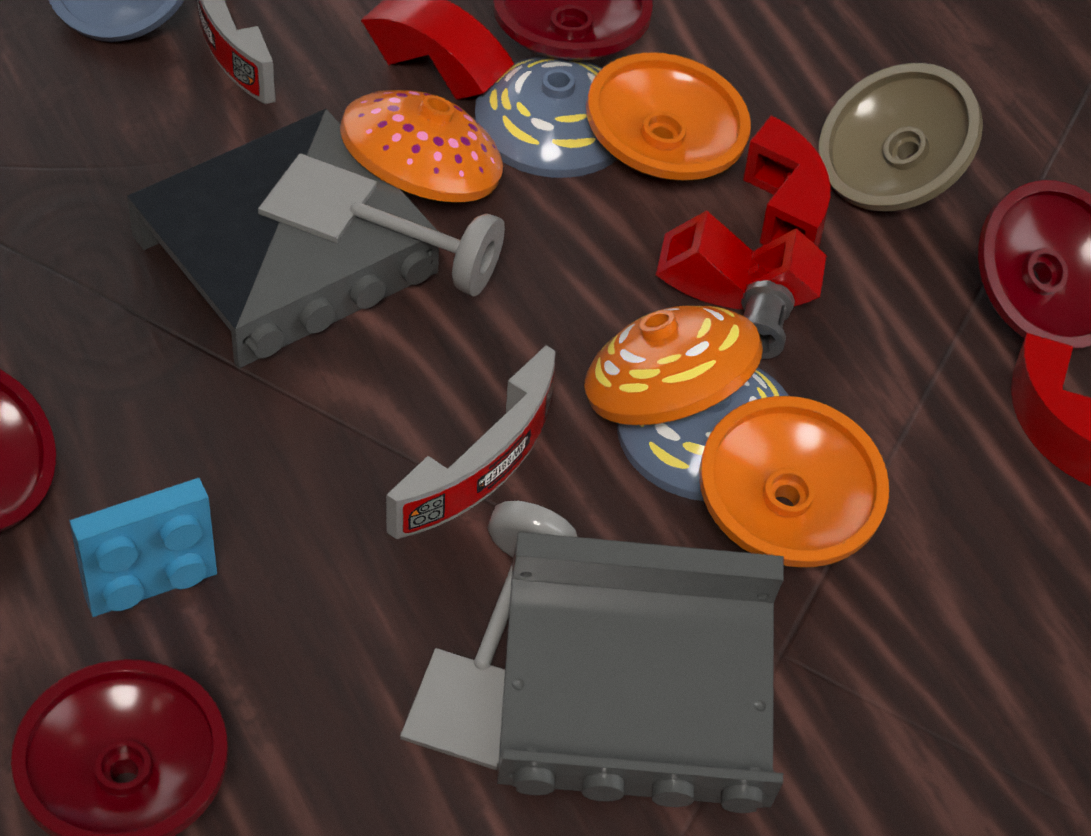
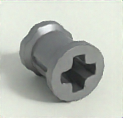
[741,280,795,359]

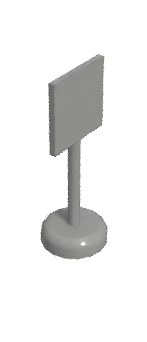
[258,153,505,297]
[400,501,578,770]

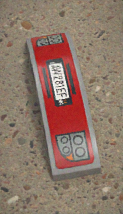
[197,0,275,104]
[386,345,556,539]

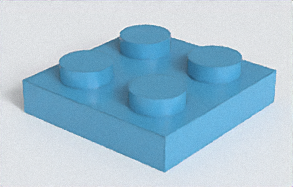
[69,478,217,617]

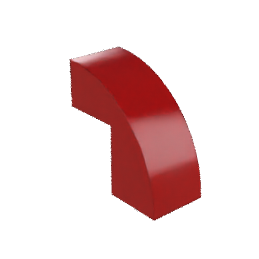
[361,0,515,100]
[743,115,831,248]
[656,210,827,310]
[1011,333,1091,486]

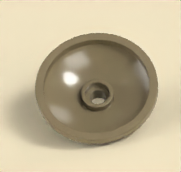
[819,63,983,211]

